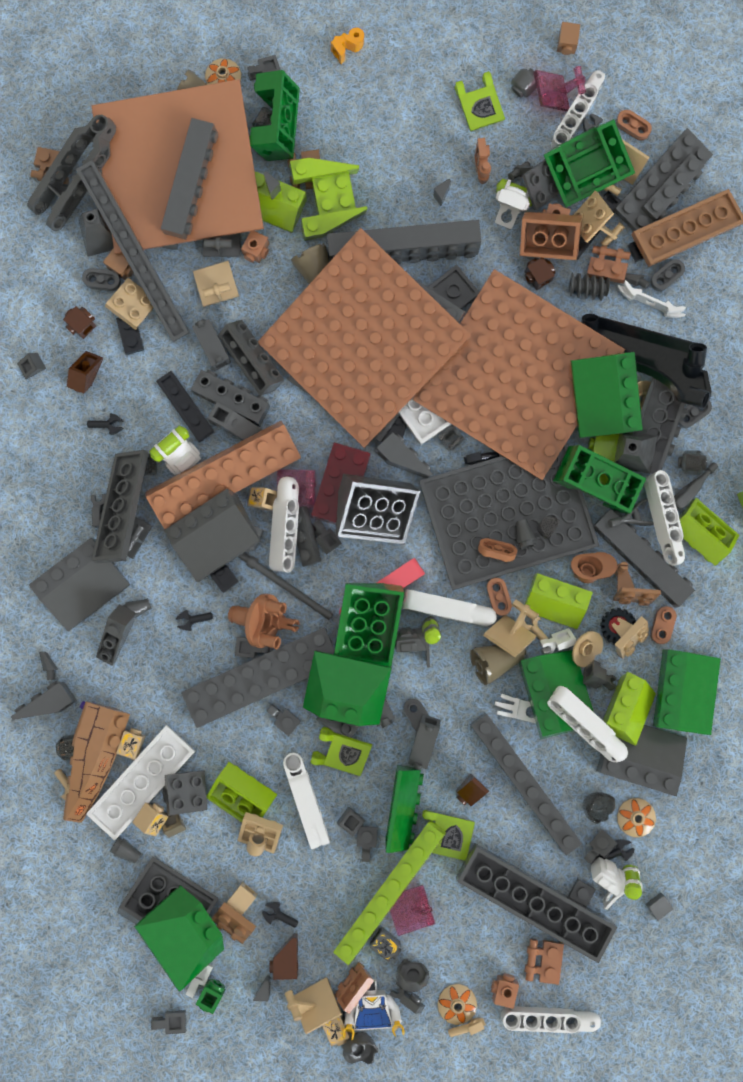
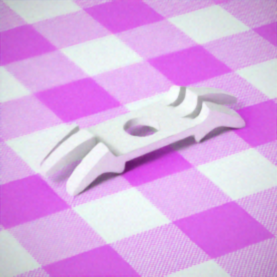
[618,280,686,318]
[494,694,536,724]

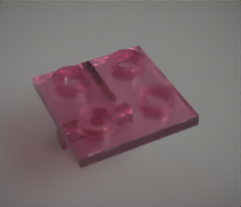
[534,66,586,111]
[277,470,316,508]
[390,885,436,936]

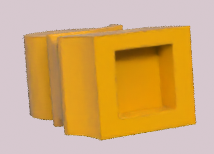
[331,27,364,64]

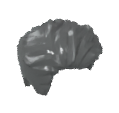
[396,959,430,992]
[343,1032,378,1064]

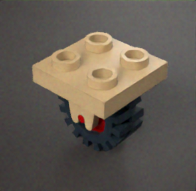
[600,608,649,659]

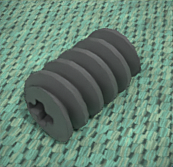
[569,272,610,301]

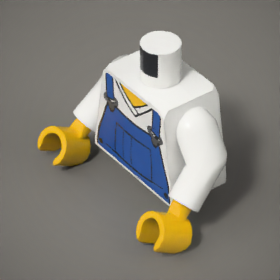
[342,979,405,1040]

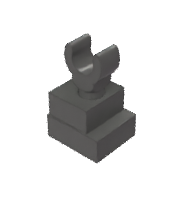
[583,660,617,691]

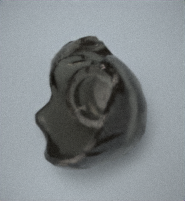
[582,792,616,824]

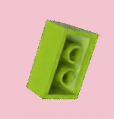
[255,171,307,233]
[679,498,739,566]
[524,573,593,629]
[603,672,656,746]
[207,762,278,822]

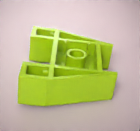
[289,158,367,241]

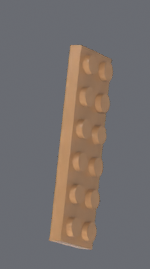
[631,189,743,267]

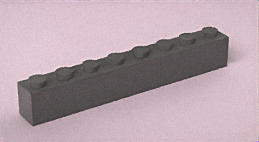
[469,713,582,856]

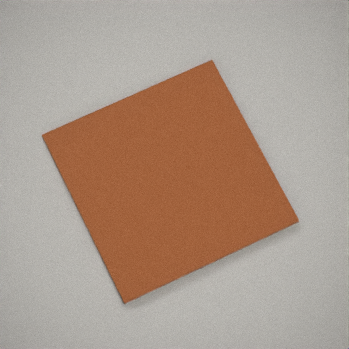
[91,79,264,254]
[258,228,472,448]
[413,269,625,480]

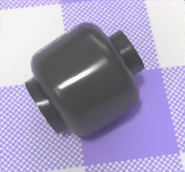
[511,68,539,98]

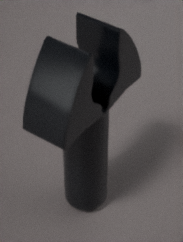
[87,413,124,435]
[464,451,499,465]
[176,610,213,631]
[599,839,635,861]
[262,902,298,928]

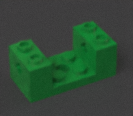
[249,70,300,161]
[553,445,646,514]

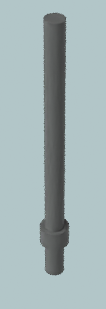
[238,552,333,620]

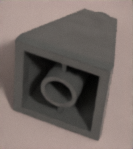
[79,209,114,257]
[614,432,658,474]

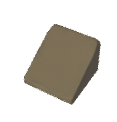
[162,813,186,838]

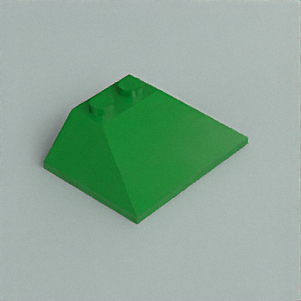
[543,119,635,208]
[303,651,392,726]
[134,886,224,992]

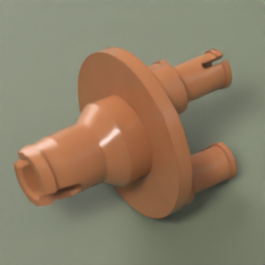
[228,593,300,649]

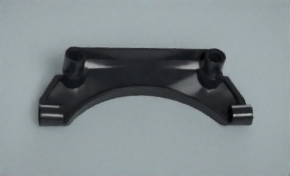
[581,314,712,409]

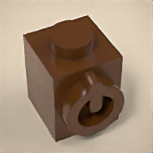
[525,258,556,291]
[63,306,96,339]

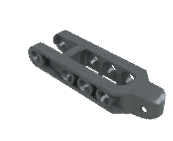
[27,115,116,231]

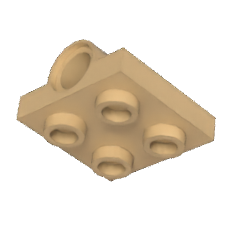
[105,278,154,330]
[237,812,283,857]

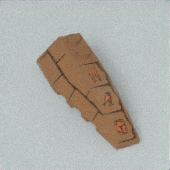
[63,701,130,823]

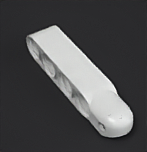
[551,70,605,149]
[644,470,685,566]
[269,476,299,573]
[402,589,497,627]
[547,686,628,763]
[283,752,330,849]
[501,1006,601,1033]

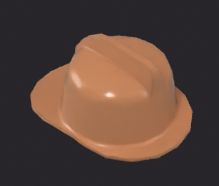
[571,552,617,584]

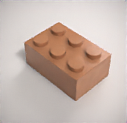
[520,212,582,260]

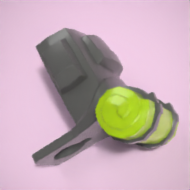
[395,616,441,668]

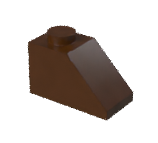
[67,351,103,394]
[455,774,489,806]
[269,933,298,980]

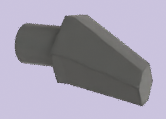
[624,273,650,289]
[39,652,58,680]

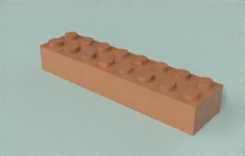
[145,421,301,530]

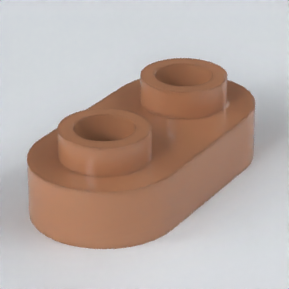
[616,110,652,140]
[478,538,517,562]
[486,578,512,616]
[651,606,677,644]

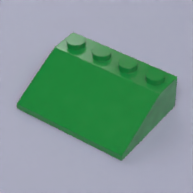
[571,352,643,438]
[334,583,404,667]
[653,649,721,735]
[519,650,594,740]
[385,765,424,853]

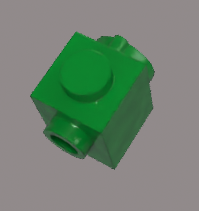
[195,979,226,1014]

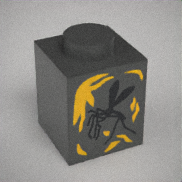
[370,927,401,962]

